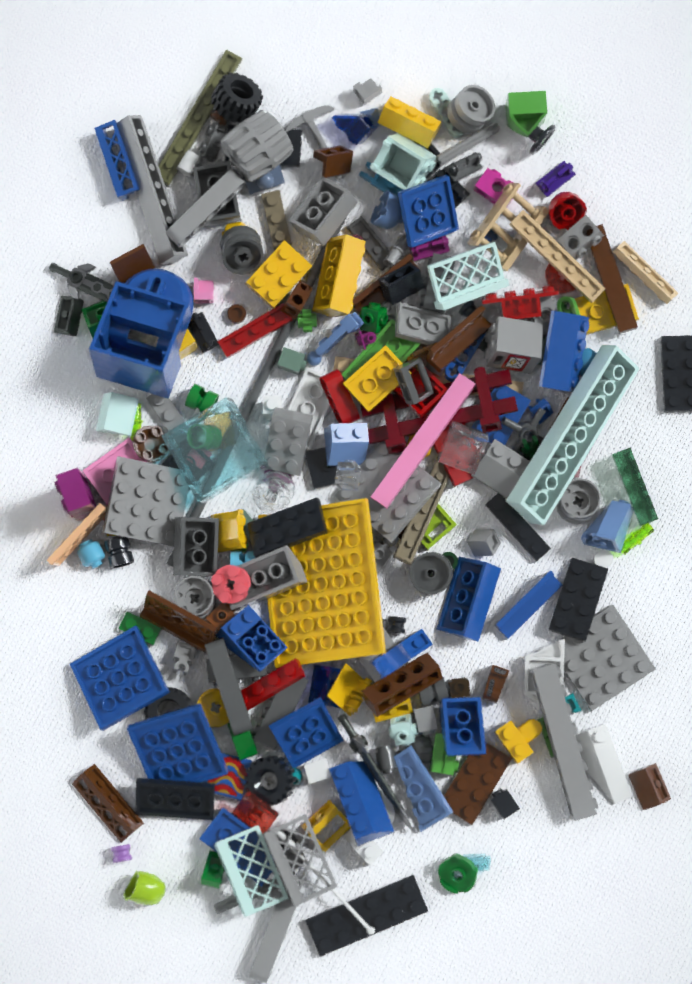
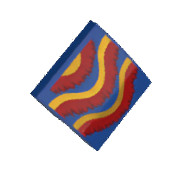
[206,753,252,801]

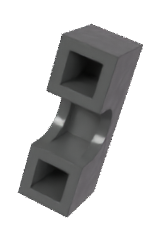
[419,253,455,314]

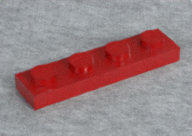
[218,303,293,358]
[241,658,306,711]

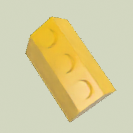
[378,96,442,148]

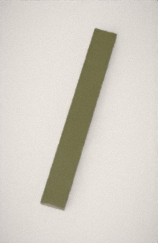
[158,49,243,187]

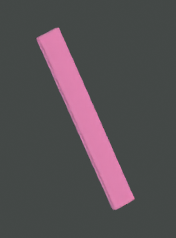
[371,374,476,509]

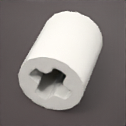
[177,150,201,177]

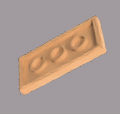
[47,503,107,566]

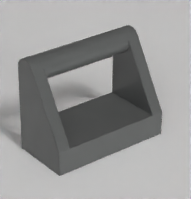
[393,357,434,405]

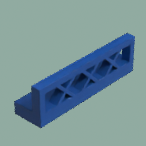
[94,120,139,201]
[494,570,562,639]

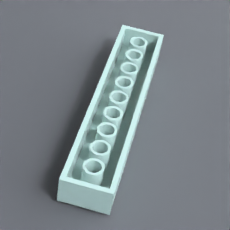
[506,345,640,525]

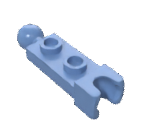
[307,312,364,366]

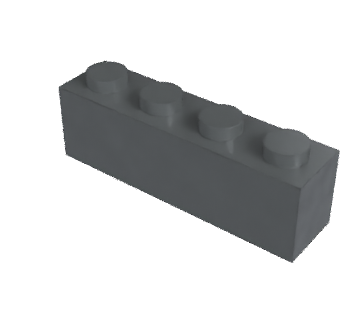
[252,678,309,750]

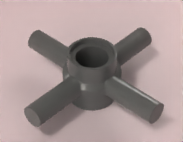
[501,407,546,453]

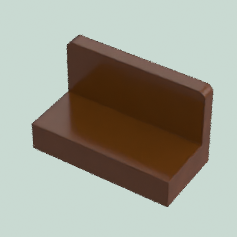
[313,145,354,178]
[628,763,671,810]

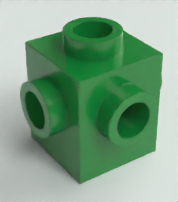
[359,302,388,333]

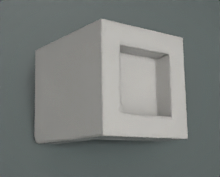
[353,78,382,106]
[467,529,501,556]

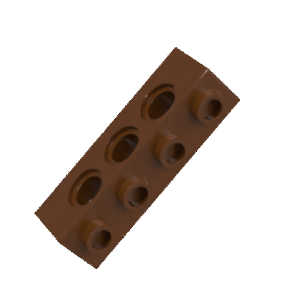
[362,652,443,717]

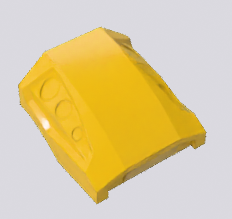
[211,509,247,553]

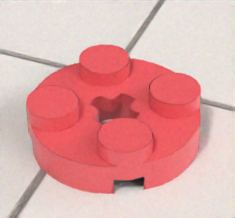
[211,565,251,604]

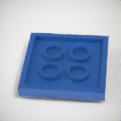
[397,175,459,248]
[269,697,344,768]

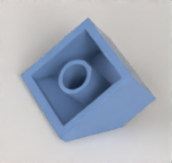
[324,423,369,466]

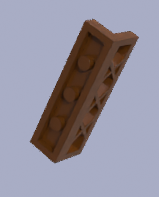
[353,253,421,314]
[426,305,491,373]
[71,764,144,843]

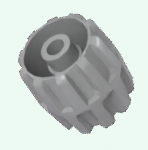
[220,110,293,182]

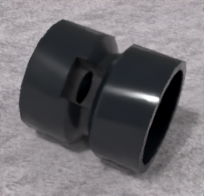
[104,536,135,569]

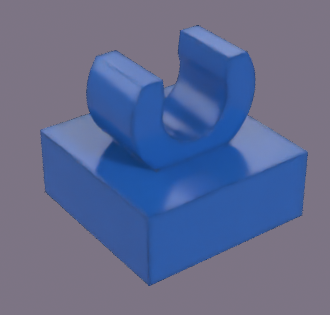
[528,398,554,425]

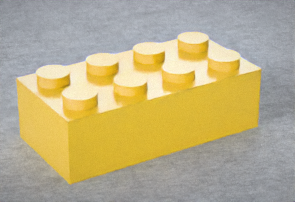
[312,234,366,317]

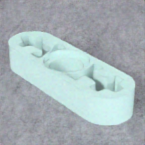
[429,88,464,138]

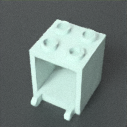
[370,133,437,190]

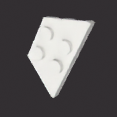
[524,639,565,702]

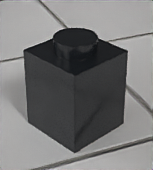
[490,788,520,820]

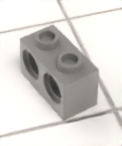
[557,215,604,260]

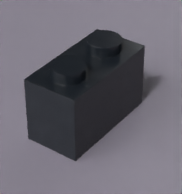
[378,262,424,305]

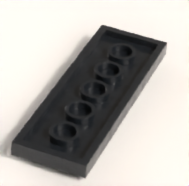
[305,874,429,957]

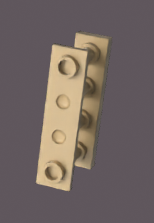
[467,183,548,272]

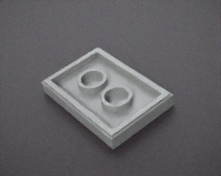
[395,302,451,346]

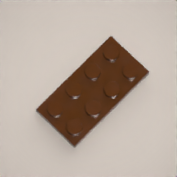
[444,742,512,825]

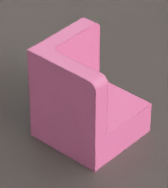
[194,278,214,304]

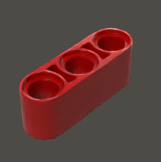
[319,369,360,424]

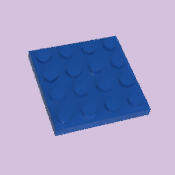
[70,626,170,731]
[127,703,229,782]

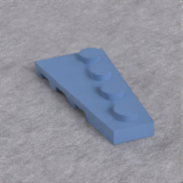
[394,746,453,832]

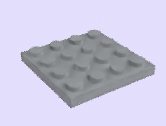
[334,441,442,543]
[102,456,192,547]
[556,605,656,712]

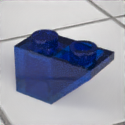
[332,113,378,145]

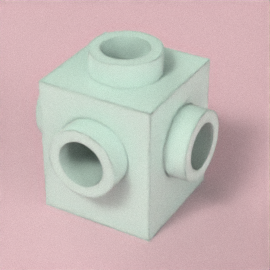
[389,713,418,746]

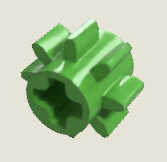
[297,309,317,333]

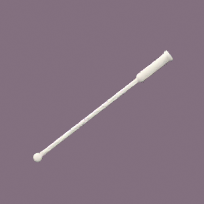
[275,830,375,935]

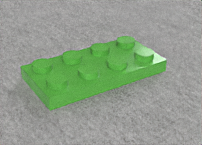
[342,319,420,380]

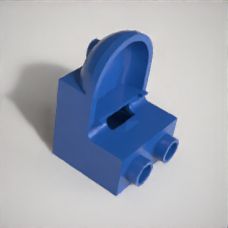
[89,269,194,399]

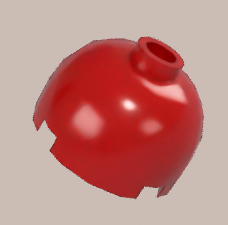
[548,192,587,231]

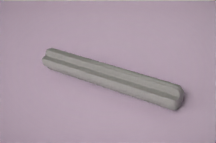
[436,122,500,165]
[214,876,284,914]

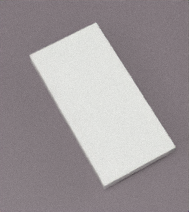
[287,367,330,451]

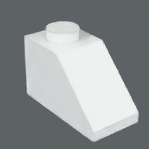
[343,829,384,866]

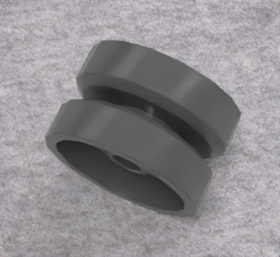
[220,225,264,275]
[410,552,453,595]

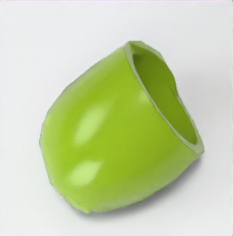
[123,870,166,905]

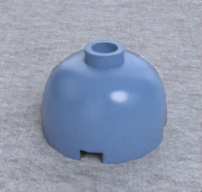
[370,190,403,229]

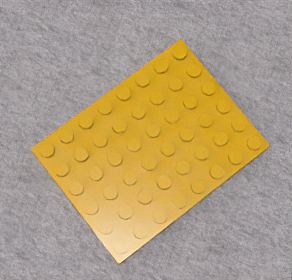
[258,498,386,668]

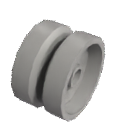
[447,84,496,134]

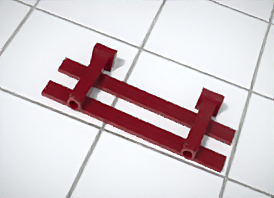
[360,367,518,454]

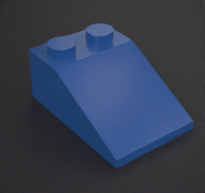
[439,697,486,756]

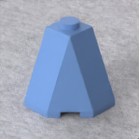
[581,500,633,553]

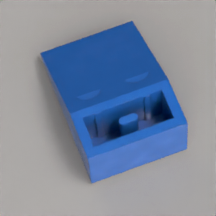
[216,605,288,672]

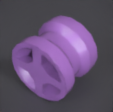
[111,844,132,863]

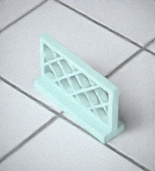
[427,242,510,310]
[214,825,289,918]

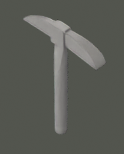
[285,105,343,180]

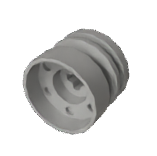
[556,478,601,525]
[173,576,216,620]

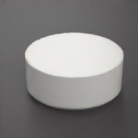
[593,549,613,568]

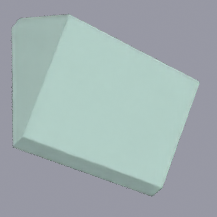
[96,392,139,436]

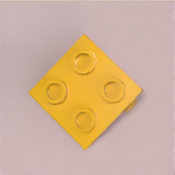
[327,663,372,717]

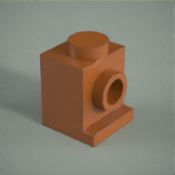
[206,602,236,631]

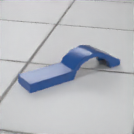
[371,629,433,679]

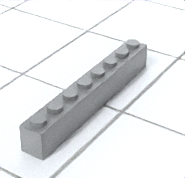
[117,115,188,264]
[530,662,598,821]

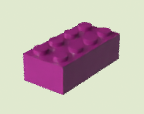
[54,467,97,521]

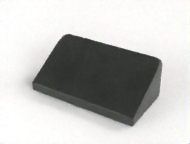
[54,296,84,336]

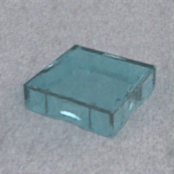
[162,397,269,503]

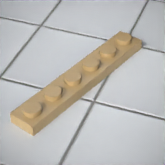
[509,210,605,303]

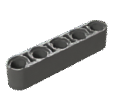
[205,638,253,736]

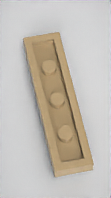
[613,241,678,304]

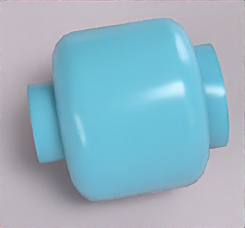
[77,539,106,569]

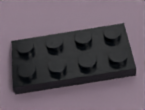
[660,335,692,412]
[247,497,327,558]
[549,558,609,642]
[135,778,215,820]

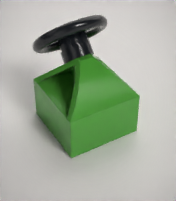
[505,91,556,155]

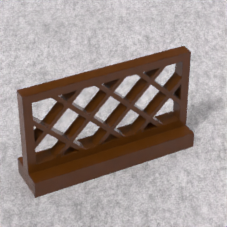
[140,590,217,654]

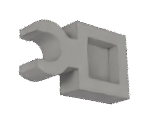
[173,641,196,676]

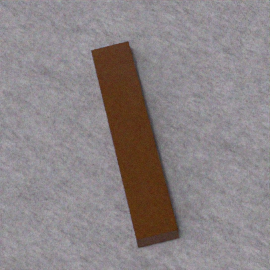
[585,224,638,334]

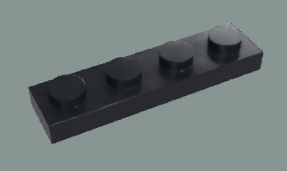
[485,493,551,562]

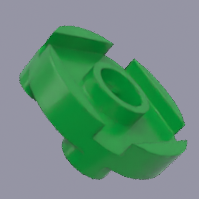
[438,853,478,894]

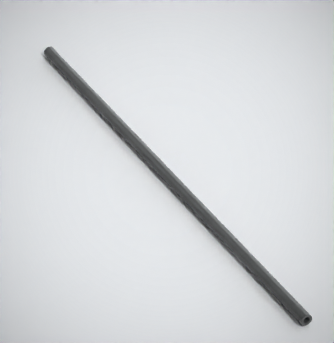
[166,217,347,567]

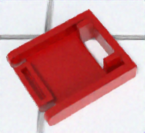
[394,367,448,418]

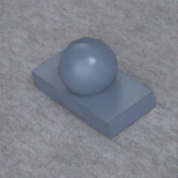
[244,165,285,195]

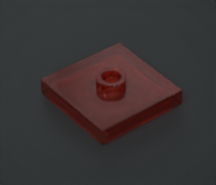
[232,790,279,833]

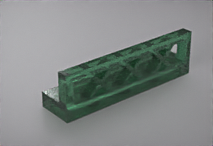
[612,448,658,526]

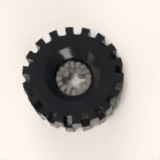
[244,755,297,807]

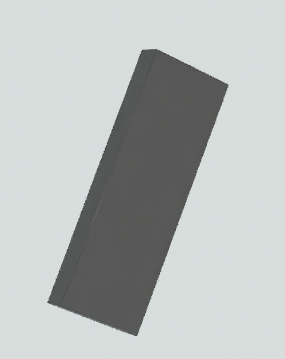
[347,216,390,272]

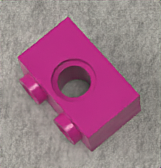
[474,168,519,208]

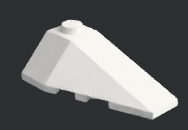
[575,724,632,804]

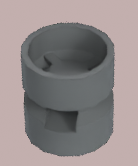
[419,676,449,707]

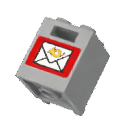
[484,316,543,374]

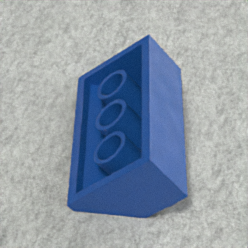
[539,310,589,392]
[436,556,501,642]
[329,761,394,846]

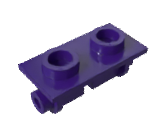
[535,160,576,197]

